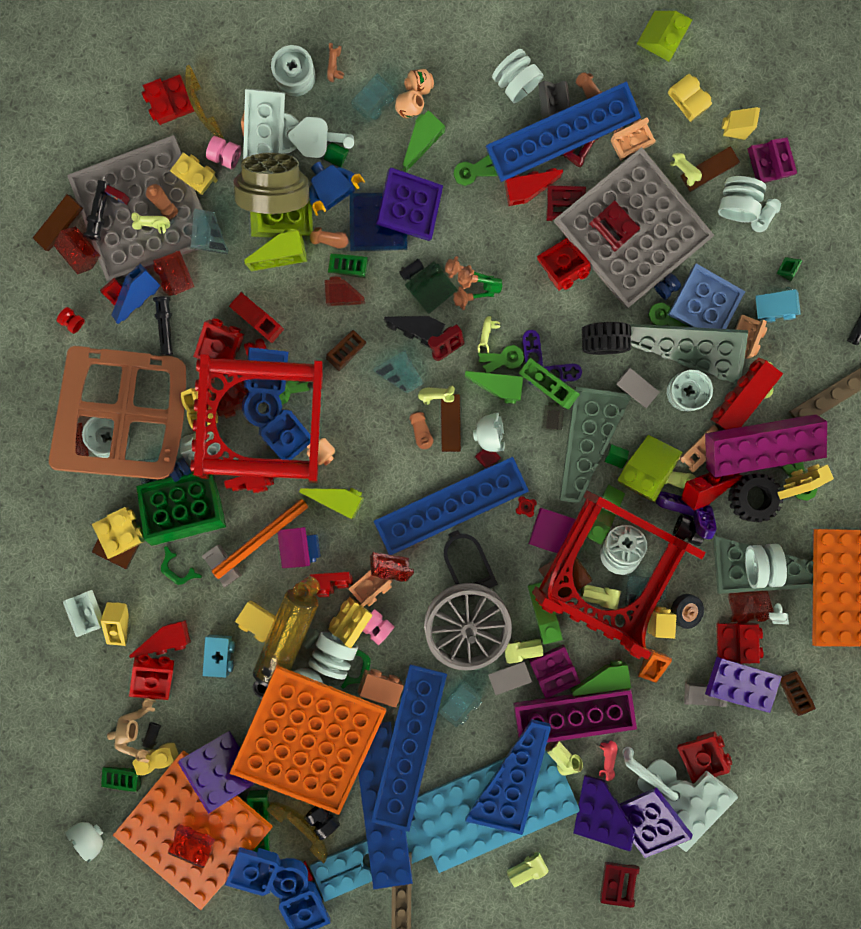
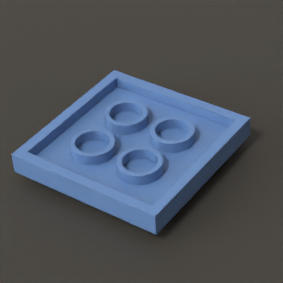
[668,264,745,329]

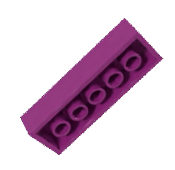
[705,414,827,477]
[513,689,637,743]

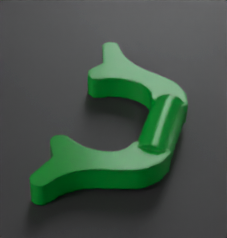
[161,546,202,585]
[341,643,371,689]

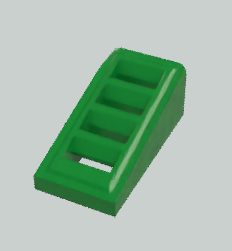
[328,253,368,278]
[101,767,141,792]

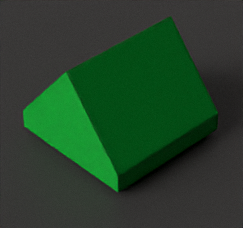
[324,142,349,167]
[776,257,802,281]
[604,444,629,469]

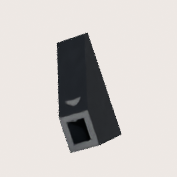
[384,316,446,348]

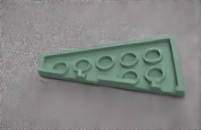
[629,324,748,385]
[560,387,631,503]
[713,536,813,594]

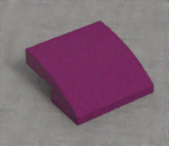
[747,137,797,183]
[528,508,575,553]
[277,527,310,568]
[529,644,581,698]

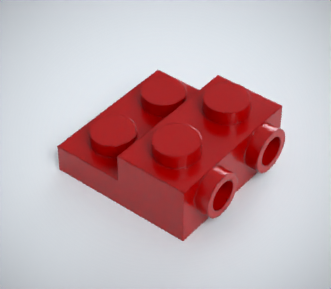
[141,74,195,125]
[537,238,591,291]
[193,318,245,360]
[224,476,275,493]
[307,572,353,598]
[716,623,764,664]
[129,654,174,700]
[677,731,732,783]

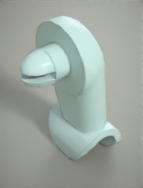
[751,199,781,232]
[769,603,789,625]

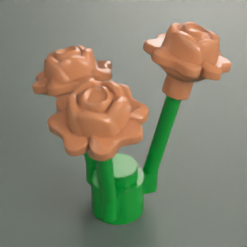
[445,256,502,310]

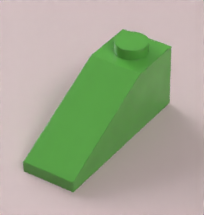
[403,110,445,172]
[519,358,580,410]
[465,371,523,404]
[586,484,625,545]
[528,582,563,644]
[570,660,631,696]

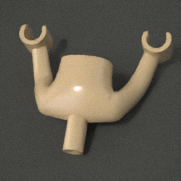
[107,698,156,763]

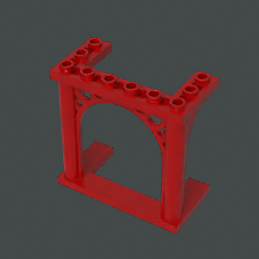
[190,354,323,484]
[532,490,706,659]

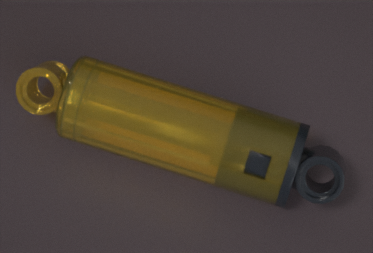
[253,576,320,698]

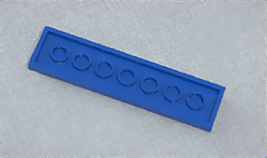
[485,81,641,182]
[374,457,529,556]
[371,664,447,832]
[358,721,413,890]

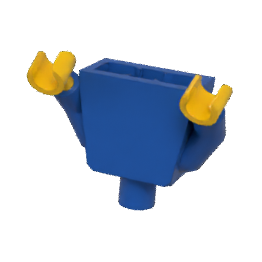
[309,162,365,216]

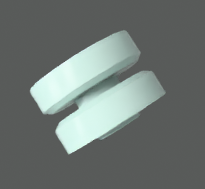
[271,45,316,97]
[745,544,787,588]

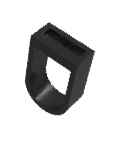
[443,530,498,600]

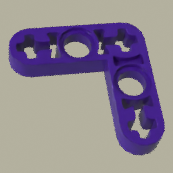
[522,330,582,385]
[655,492,717,539]

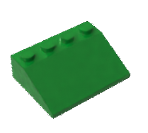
[136,472,226,546]

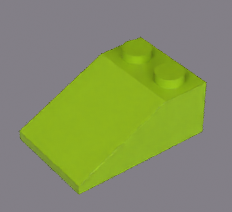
[250,198,313,237]
[244,229,307,272]
[617,435,683,502]
[299,488,364,519]

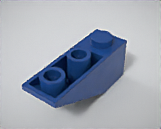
[112,263,161,324]

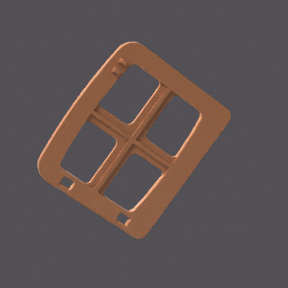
[49,346,186,479]

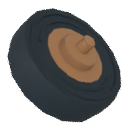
[671,594,704,629]

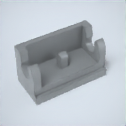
[616,368,660,408]
[202,544,242,588]
[488,662,532,695]
[684,683,727,707]

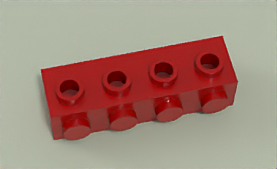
[710,358,783,430]

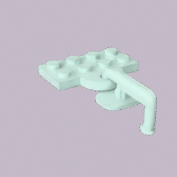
[243,88,354,159]
[622,747,738,852]

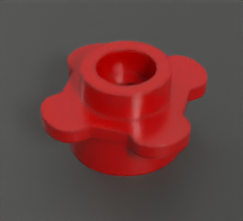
[516,496,537,517]

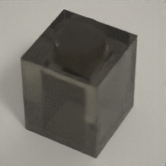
[541,402,564,431]

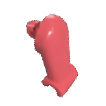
[599,741,618,781]

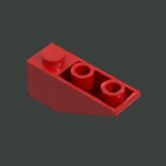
[505,168,563,206]
[229,292,284,343]
[681,473,742,510]
[129,620,191,658]

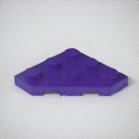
[573,775,635,851]

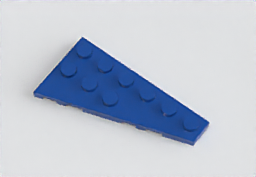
[465,719,551,835]

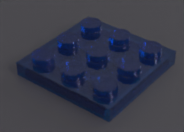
[349,193,407,251]

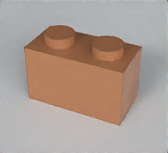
[357,669,404,708]

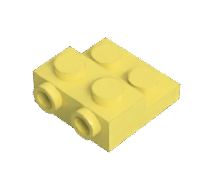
[777,464,834,500]
[92,507,145,559]
[328,597,373,648]

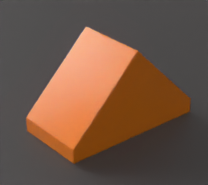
[638,648,672,683]

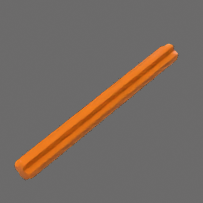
[212,499,308,579]

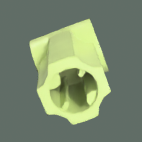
[581,585,621,610]
[504,639,543,664]
[545,741,583,776]
[507,852,549,887]

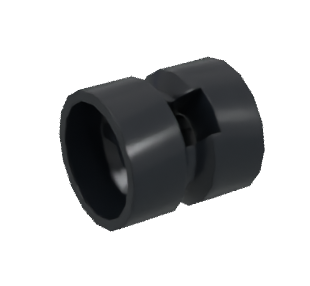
[673,513,705,546]
[304,806,340,840]

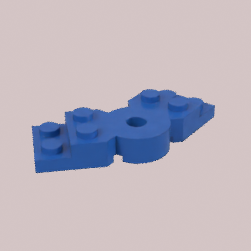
[242,347,311,460]
[225,847,330,929]

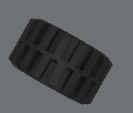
[582,322,631,355]
[728,474,783,522]

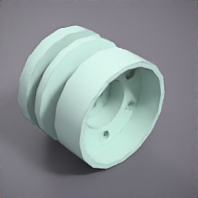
[492,49,544,103]
[718,176,767,222]
[666,370,713,411]
[82,417,130,458]
[600,525,647,575]
[308,632,358,680]

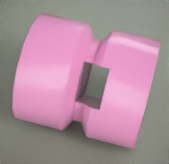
[206,136,241,169]
[362,609,395,646]

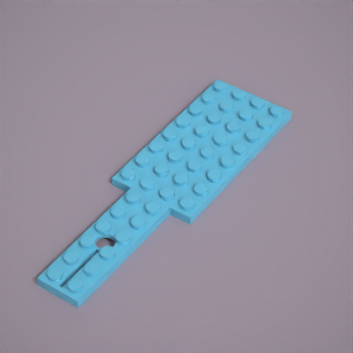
[310,742,579,902]

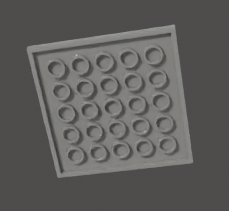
[67,135,215,282]
[554,147,714,309]

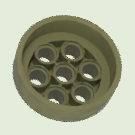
[233,153,309,214]

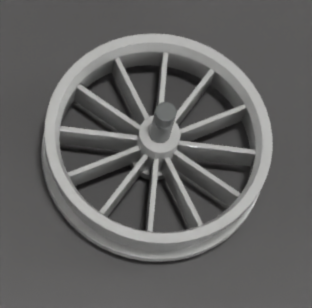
[424,583,512,670]

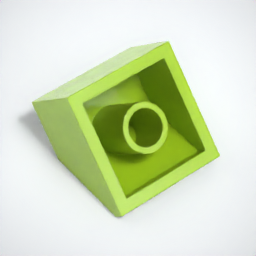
[637,11,692,62]

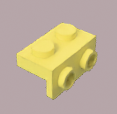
[170,152,218,195]

